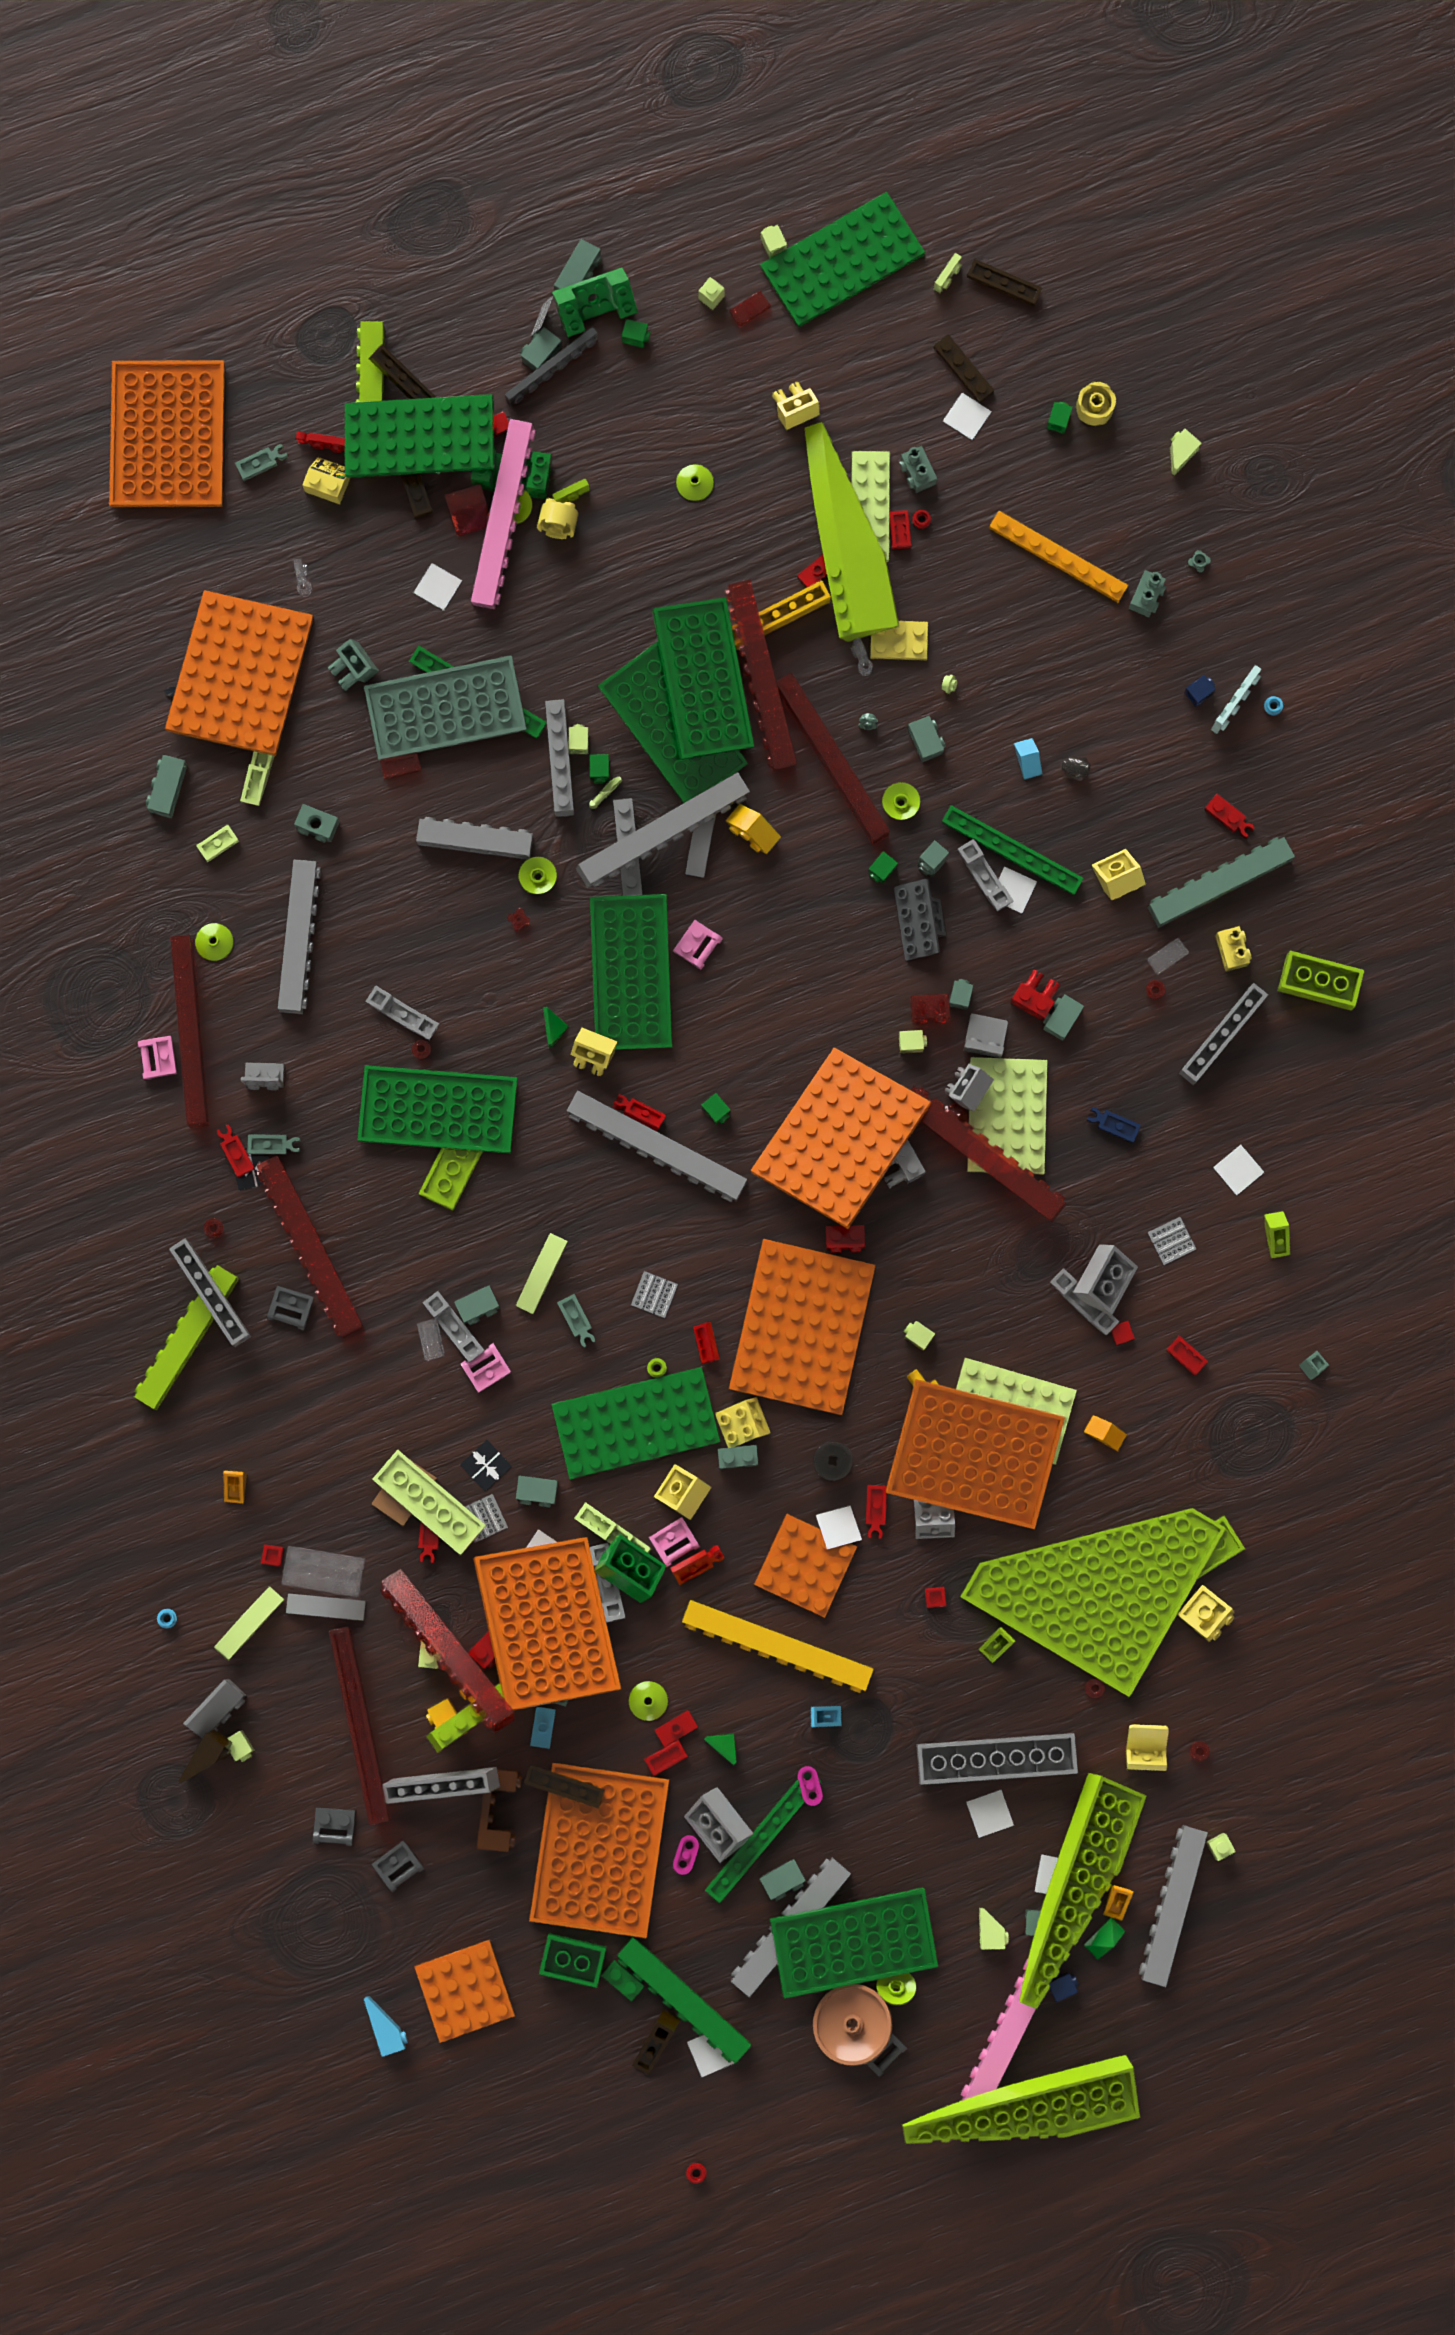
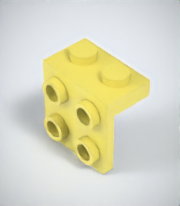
[1126,1725,1169,1771]

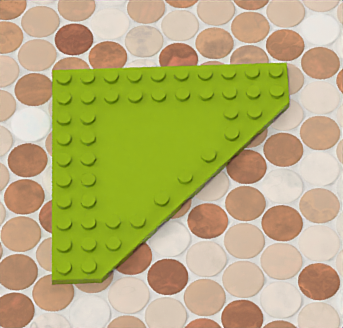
[960,1508,1226,1697]

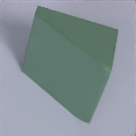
[1299,1351,1329,1380]

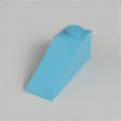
[364,1996,408,2057]

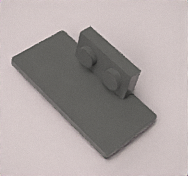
[894,879,946,961]

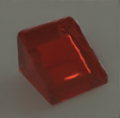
[942,1102,969,1128]

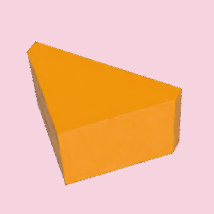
[1084,1415,1127,1451]
[223,1471,247,1504]
[1103,1885,1133,1920]

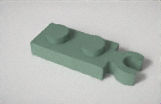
[235,444,288,481]
[247,1134,301,1155]
[557,1294,595,1348]

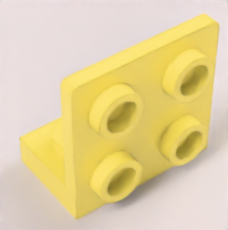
[715,1397,771,1448]

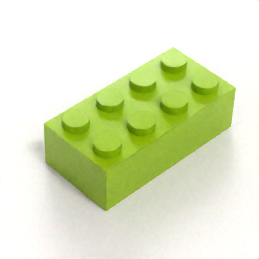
[1278,951,1364,1010]

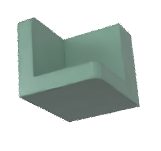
[1025,1910,1041,1936]

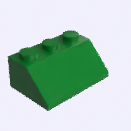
[594,1534,666,1603]

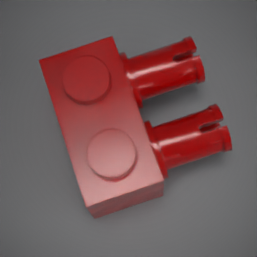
[1010,970,1060,1021]

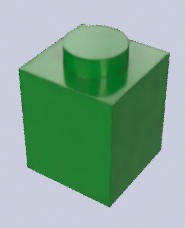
[622,319,651,348]
[1047,402,1072,434]
[590,754,609,784]
[868,851,898,884]
[701,1093,731,1125]

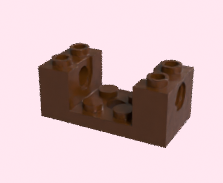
[477,1768,523,1852]

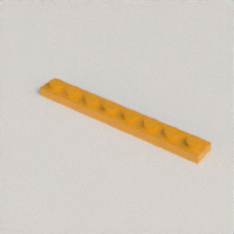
[989,511,1128,603]

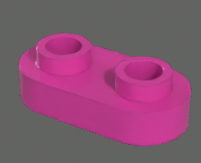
[798,1766,823,1806]
[673,1835,699,1875]

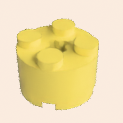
[1076,382,1116,425]
[537,499,578,539]

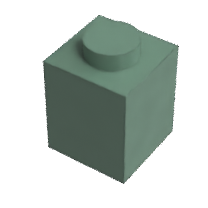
[948,979,973,1010]

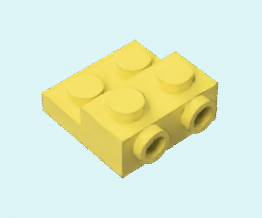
[1177,1585,1235,1642]

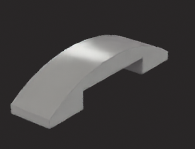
[685,814,716,878]
[958,839,1014,912]
[366,986,440,1040]
[1050,1268,1119,1336]
[423,1291,484,1363]
[589,1543,625,1623]
[286,1594,366,1621]

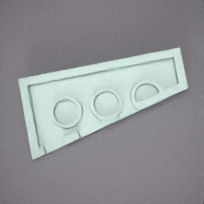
[1211,665,1261,734]

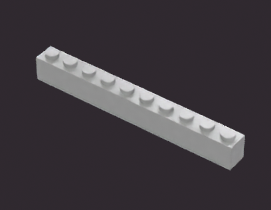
[576,773,750,888]
[567,1090,747,1202]

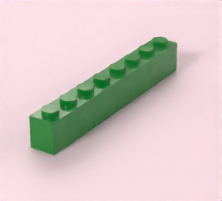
[617,1936,751,2064]

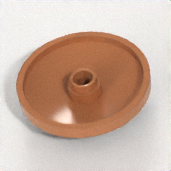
[813,1984,892,2066]

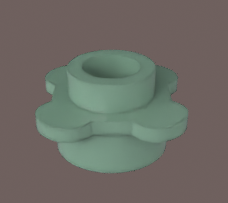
[1188,550,1211,573]
[859,713,878,730]

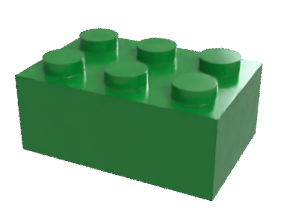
[539,1933,607,1988]

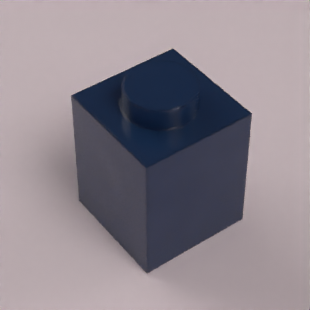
[1184,675,1216,707]
[1049,1972,1079,2002]

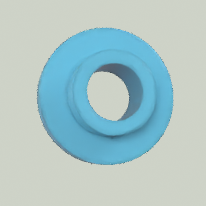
[1264,696,1283,715]
[157,1609,177,1628]

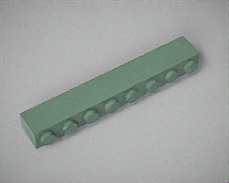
[1148,837,1295,928]

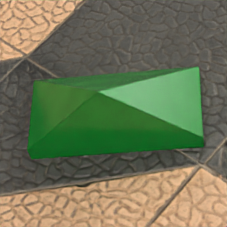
[543,1007,569,1048]
[704,1734,736,1765]
[1084,1917,1125,1959]

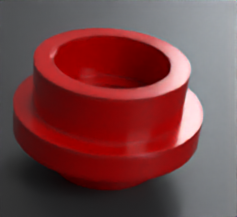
[912,510,931,529]
[686,2163,706,2184]

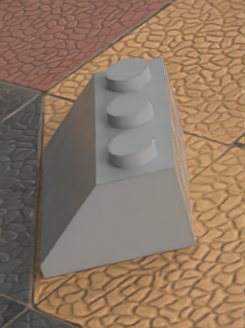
[1073,1245,1138,1315]
[183,1679,246,1739]
[684,1788,753,1863]

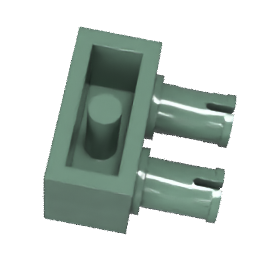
[899,446,937,493]
[1128,570,1167,617]
[328,639,379,691]

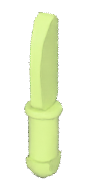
[589,777,622,809]

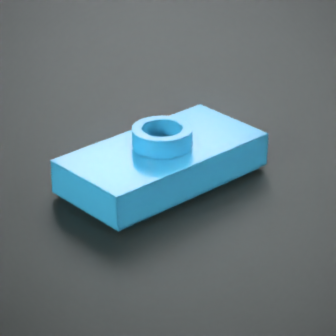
[530,1707,556,1749]

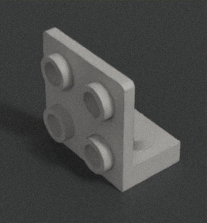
[963,1014,1008,1058]
[241,1063,285,1090]
[914,1500,955,1539]

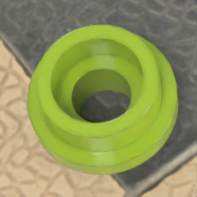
[647,1358,667,1378]

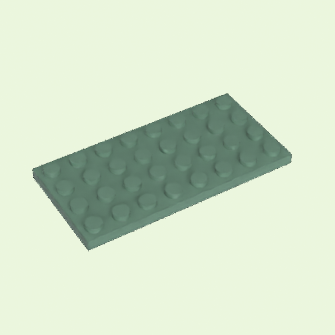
[364,655,527,761]

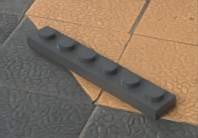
[505,327,598,406]

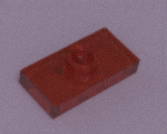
[729,291,771,327]
[380,752,421,779]

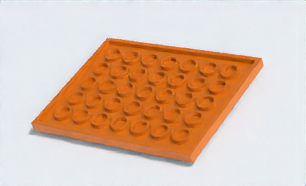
[109,360,225,507]
[165,590,314,756]
[751,1048,931,1229]
[729,1239,876,1415]
[885,1379,1065,1529]
[474,1537,621,1712]
[529,1763,669,1938]

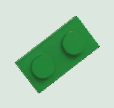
[602,1960,645,2001]

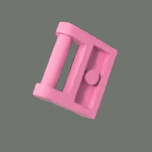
[673,920,723,970]
[138,1036,177,1080]
[460,1343,511,1393]
[649,1517,700,1567]

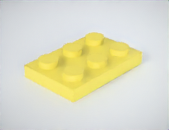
[870,621,928,660]

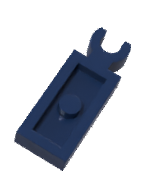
[1087,1108,1141,1143]

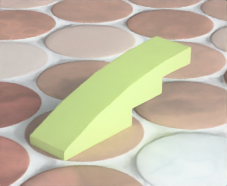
[240,751,274,806]
[516,1233,568,1314]
[574,1502,651,1553]
[214,1587,284,1661]

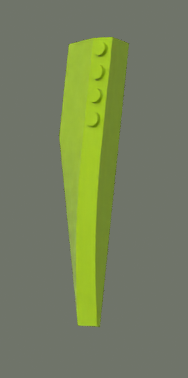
[805,422,899,642]
[1019,1773,1146,2009]
[903,2055,1140,2144]

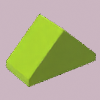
[978,1627,1015,1663]

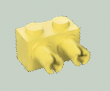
[772,382,820,430]
[1215,926,1252,972]
[571,1028,617,1076]

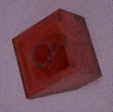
[445,484,490,536]

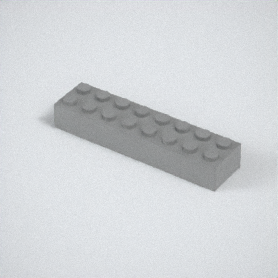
[916,1733,1078,1785]

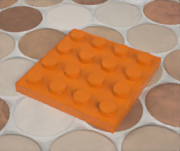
[754,1514,857,1618]
[415,1939,515,2043]

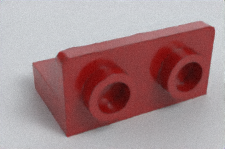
[826,1225,865,1253]
[468,1631,496,1669]

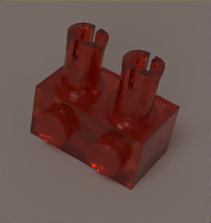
[910,994,950,1024]

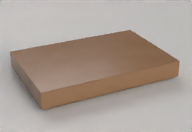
[372,1458,437,1526]

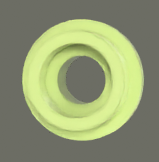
[942,675,957,694]

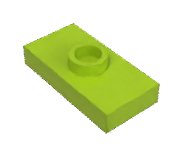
[552,479,589,503]

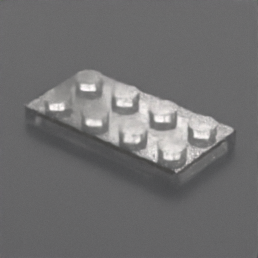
[281,1546,365,1597]

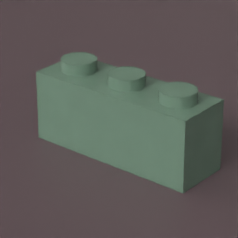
[554,239,602,291]
[146,755,187,818]

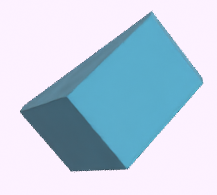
[1014,739,1042,780]
[810,1706,841,1727]

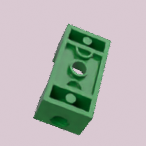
[552,268,638,337]
[471,445,552,499]

